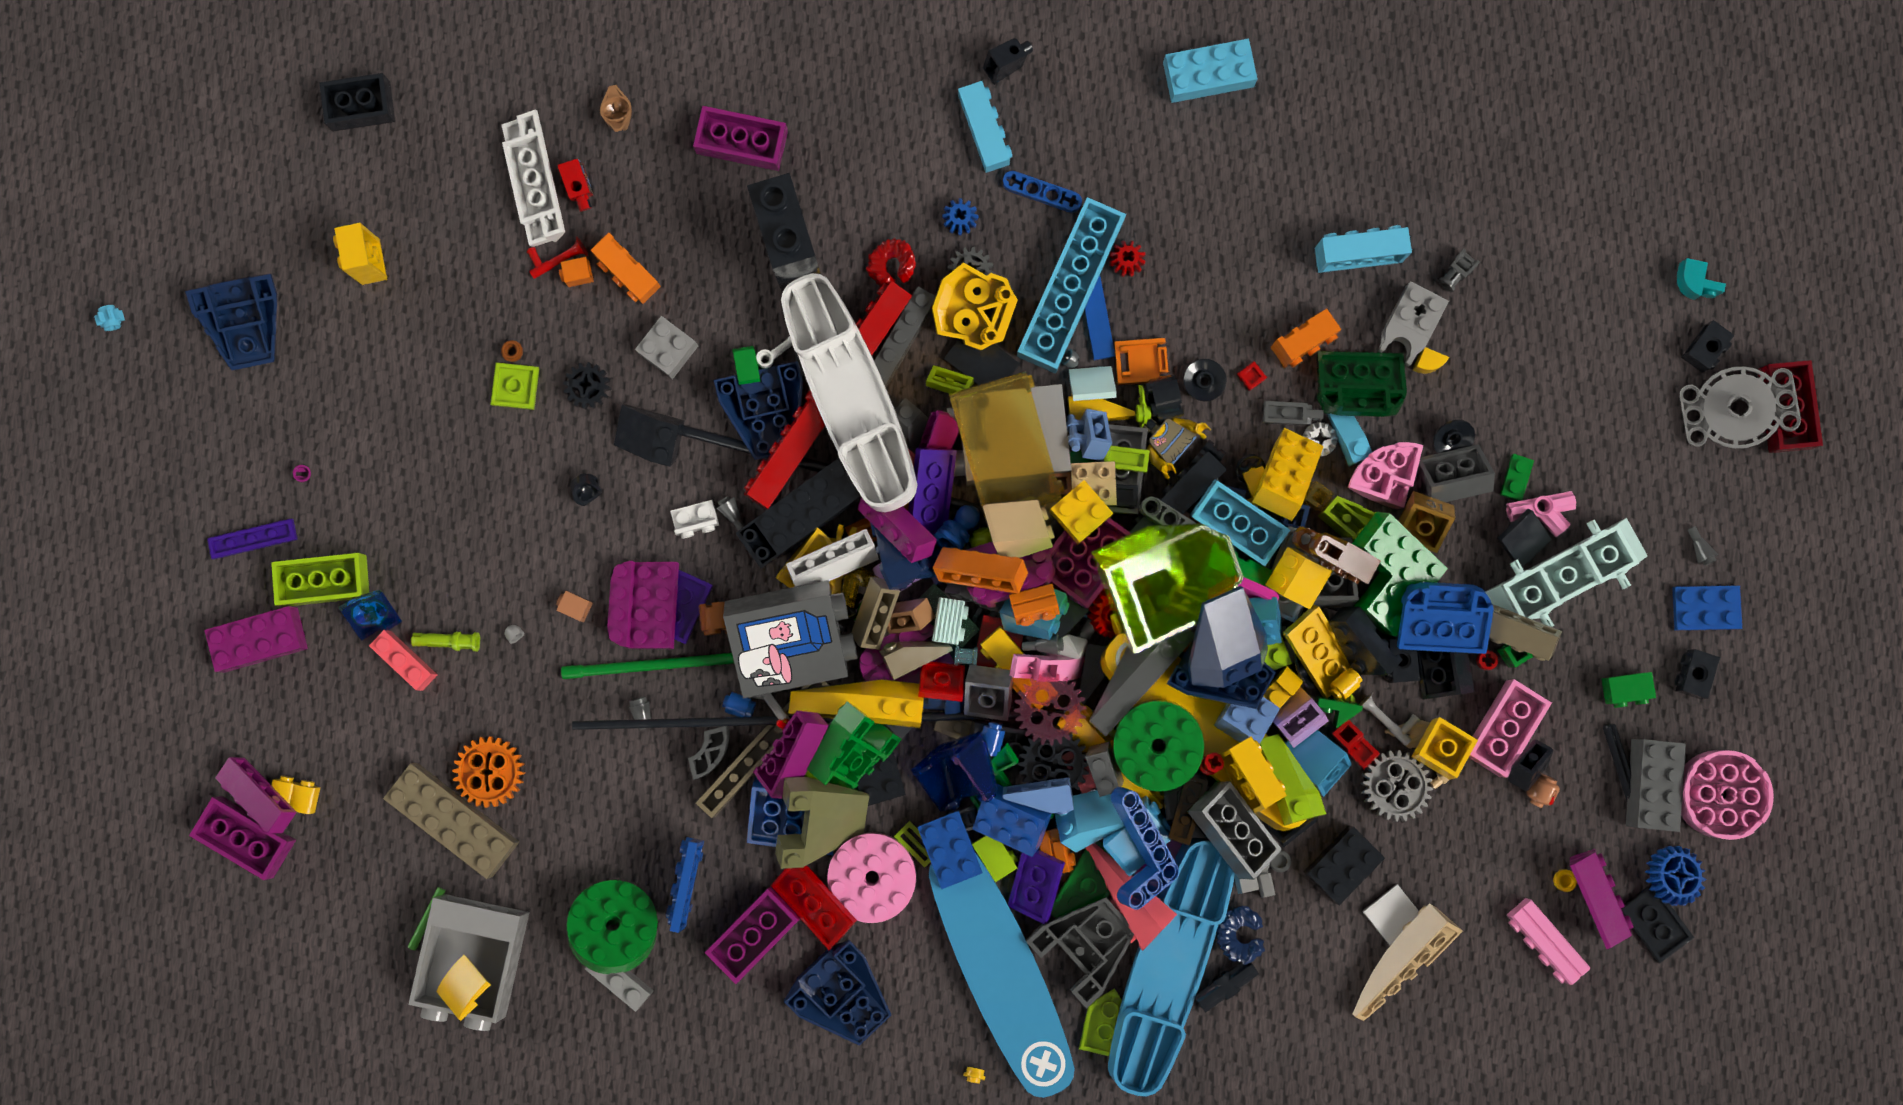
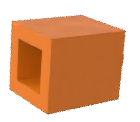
[559,257,594,287]

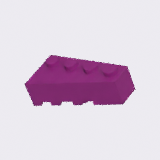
[753,710,829,799]

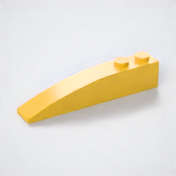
[788,680,924,728]

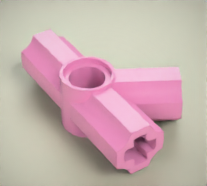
[1506,491,1576,537]

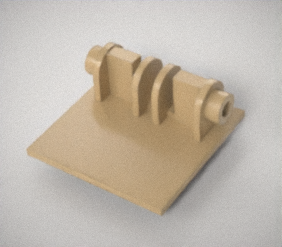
[1071,461,1117,505]

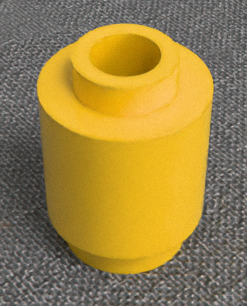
[1329,668,1362,700]

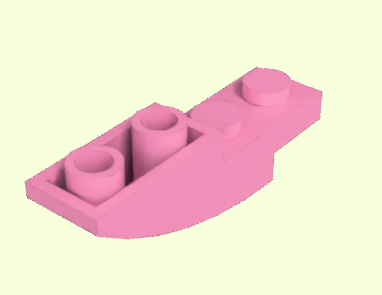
[1010,653,1085,682]

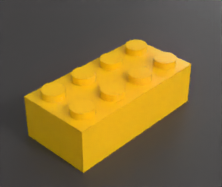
[1252,428,1324,521]

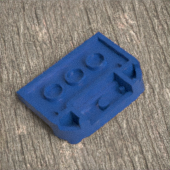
[1397,582,1494,654]
[666,837,704,933]

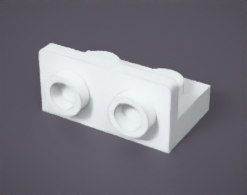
[671,500,719,539]

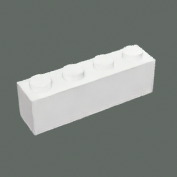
[786,529,879,587]

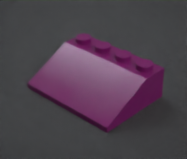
[1050,518,1140,609]

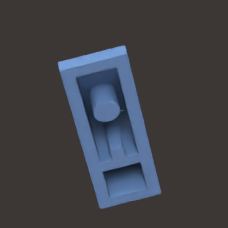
[1003,777,1074,815]

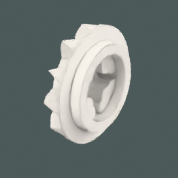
[1303,422,1338,456]

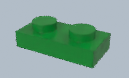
[1500,454,1534,501]

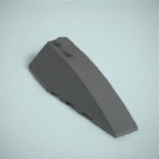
[1089,612,1195,737]

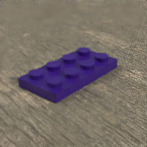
[908,448,957,536]

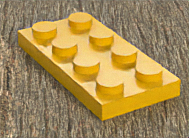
[1283,605,1351,698]

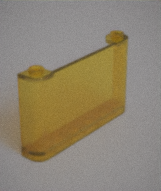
[949,371,1065,522]

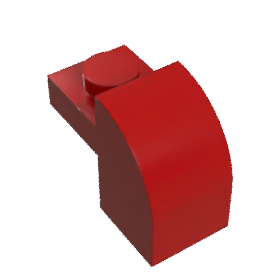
[1332,720,1380,769]

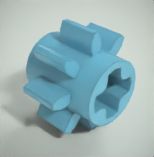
[94,305,125,331]

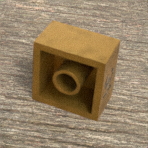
[1398,491,1455,553]

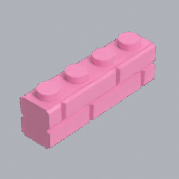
[1507,898,1590,985]

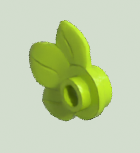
[1136,385,1151,428]

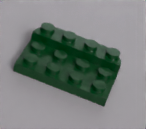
[1316,351,1407,417]

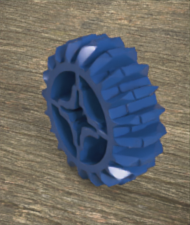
[1645,846,1707,906]

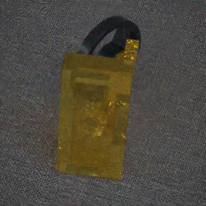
[842,567,879,620]

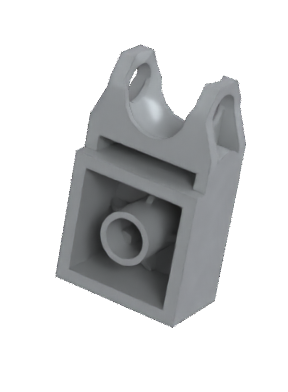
[1378,281,1449,367]

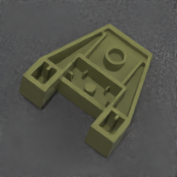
[775,777,869,869]

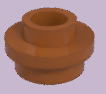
[501,340,523,362]

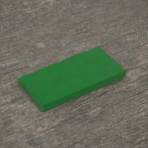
[1051,841,1113,918]

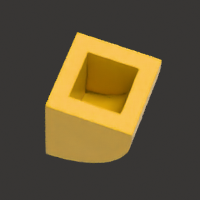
[1413,347,1449,374]

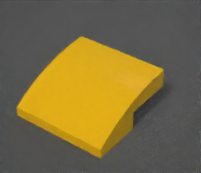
[436,955,491,1021]

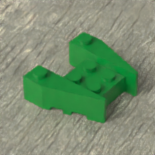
[807,701,902,790]

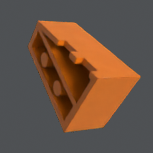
[591,233,661,304]
[1271,309,1342,368]

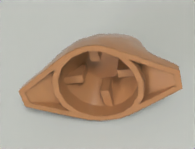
[600,85,632,132]

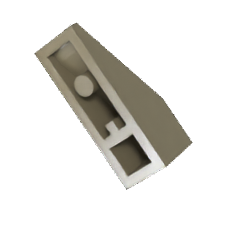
[879,641,953,680]

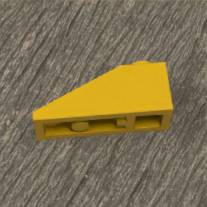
[1067,393,1135,421]

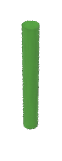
[408,887,446,951]

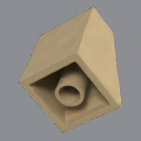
[983,500,1055,558]

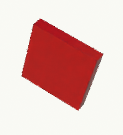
[918,662,965,702]

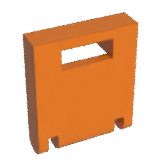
[1114,338,1168,385]

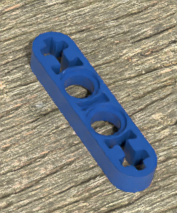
[1003,171,1082,213]

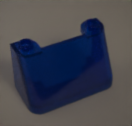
[911,732,998,812]

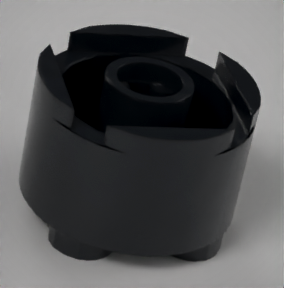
[1146,374,1184,422]

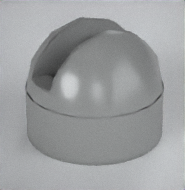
[505,625,524,644]

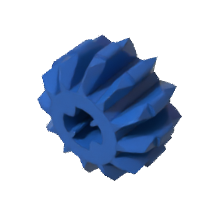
[942,198,978,236]

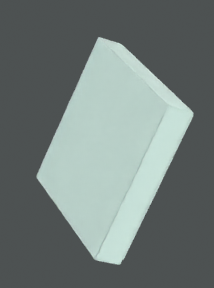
[1069,366,1116,401]

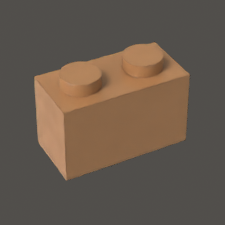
[887,598,935,634]

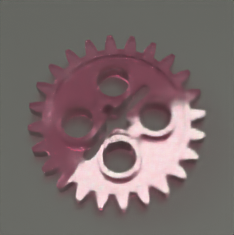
[1014,673,1087,746]

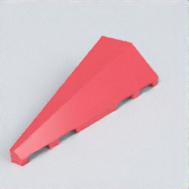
[1086,843,1177,951]

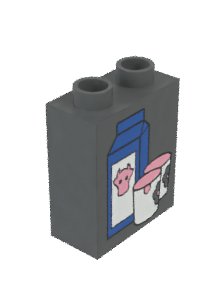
[723,580,857,698]

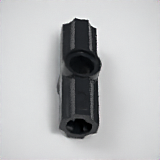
[1195,962,1259,1013]

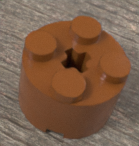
[699,602,727,636]

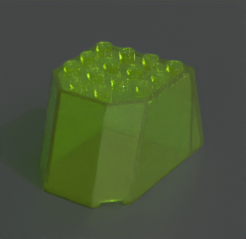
[1091,524,1244,654]

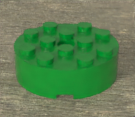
[1113,700,1204,791]
[567,880,658,974]

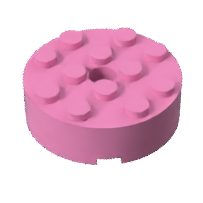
[1681,750,1774,840]
[827,832,916,923]

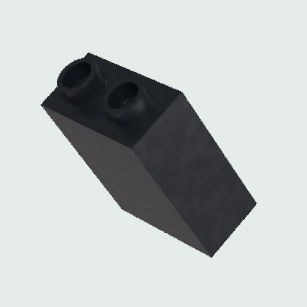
[747,172,821,293]

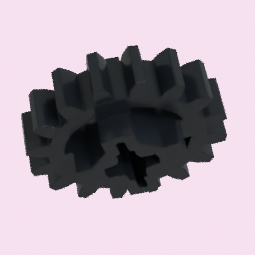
[563,362,611,410]

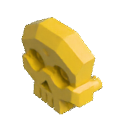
[931,263,1018,350]

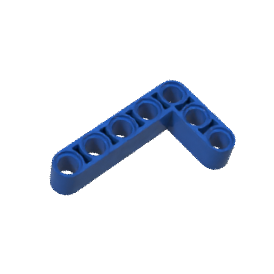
[1111,787,1179,910]

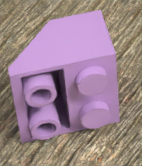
[1273,687,1328,748]

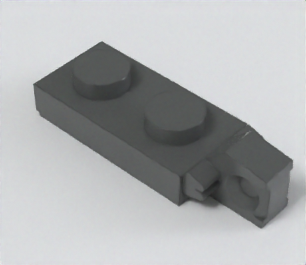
[1262,401,1324,426]

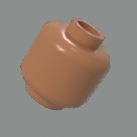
[1526,774,1560,808]

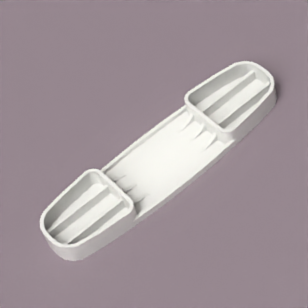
[781,273,917,512]

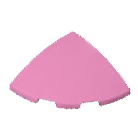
[1348,442,1423,510]

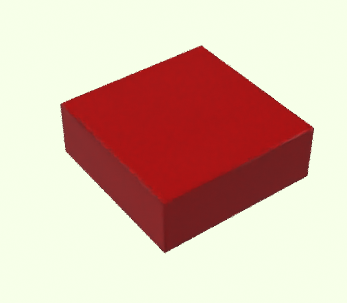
[1237,361,1267,391]

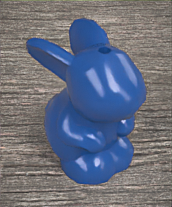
[934,505,980,550]

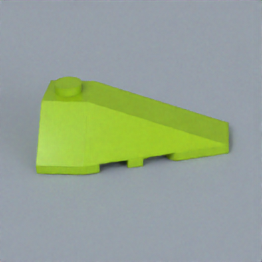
[1260,734,1326,826]

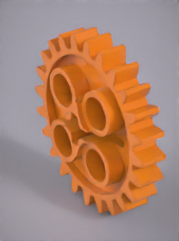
[452,736,525,808]

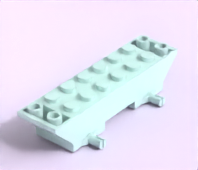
[1485,518,1647,627]

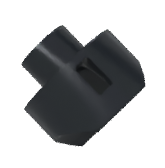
[570,473,602,506]

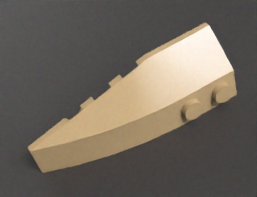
[1353,903,1462,1021]

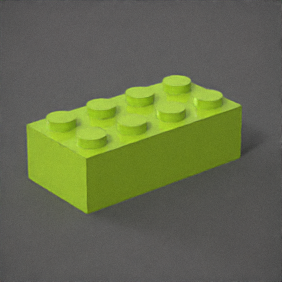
[271,553,370,607]

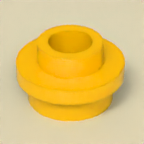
[963,1067,985,1084]

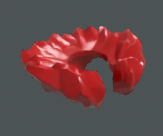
[866,238,916,286]

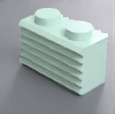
[932,597,969,645]

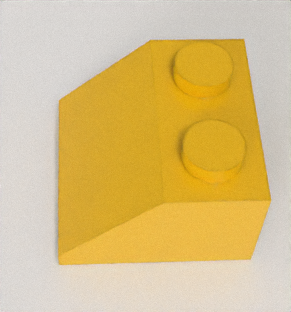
[1265,547,1333,609]

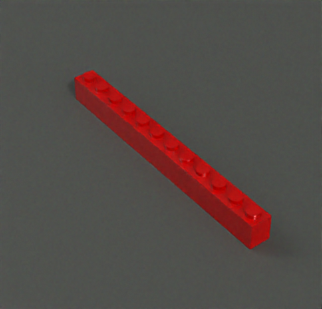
[744,281,912,509]

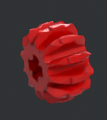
[1110,241,1146,277]

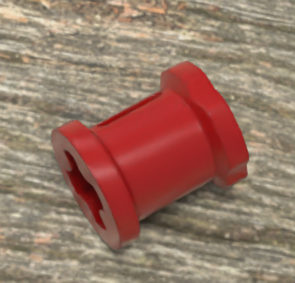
[1199,752,1224,776]

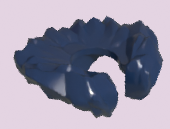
[1216,906,1265,965]

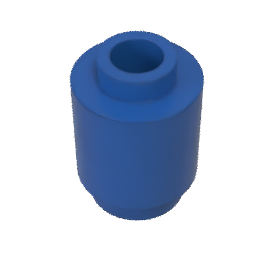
[722,692,756,717]
[979,722,1005,756]

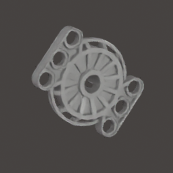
[1680,366,1801,449]

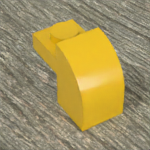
[1263,666,1303,708]

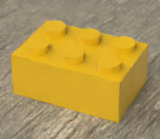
[333,223,387,285]
[1220,736,1287,813]

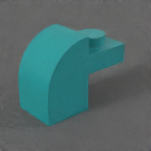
[1677,258,1726,300]

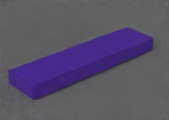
[207,519,298,560]

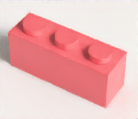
[369,630,438,691]

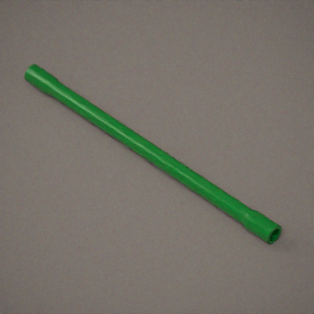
[561,653,734,679]

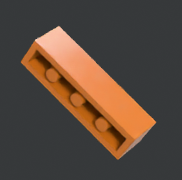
[933,547,1028,594]

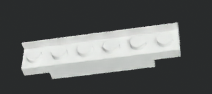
[502,110,565,247]

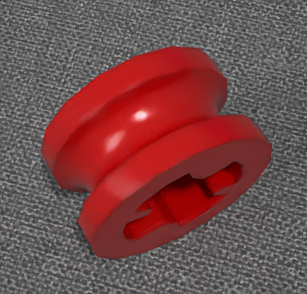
[1476,651,1498,670]

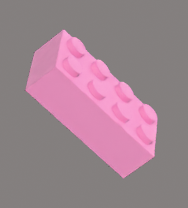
[1469,679,1552,778]

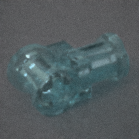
[954,645,978,667]

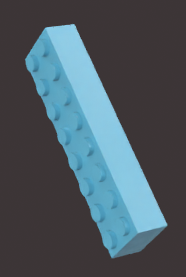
[1017,197,1126,374]

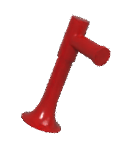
[527,236,588,279]

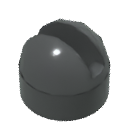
[1061,349,1080,368]

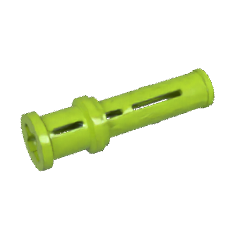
[411,632,480,652]

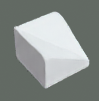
[1060,634,1088,660]

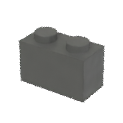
[1085,741,1124,797]

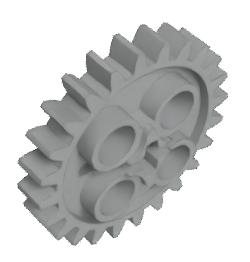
[1360,750,1433,822]

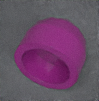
[293,465,311,483]

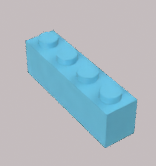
[958,81,1012,173]

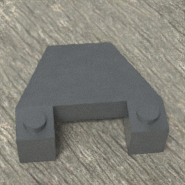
[1025,897,1134,1009]

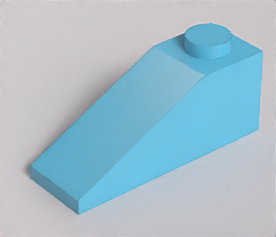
[1327,414,1372,467]

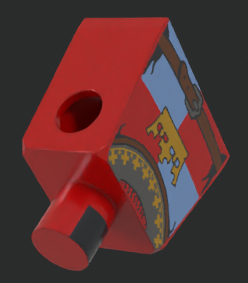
[557,159,594,212]

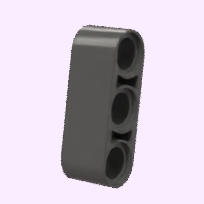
[1139,497,1199,541]

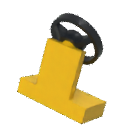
[1235,454,1265,507]

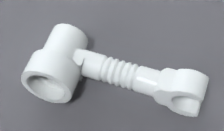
[756,336,792,369]

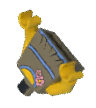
[1143,418,1211,479]

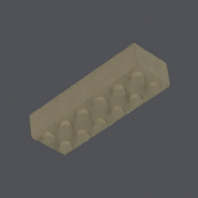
[383,763,519,879]

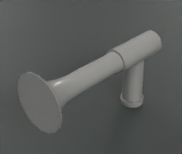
[1360,692,1420,746]

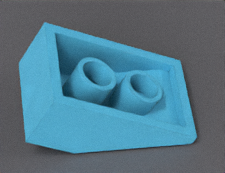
[1055,790,1125,852]

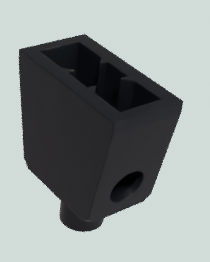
[983,38,1033,85]

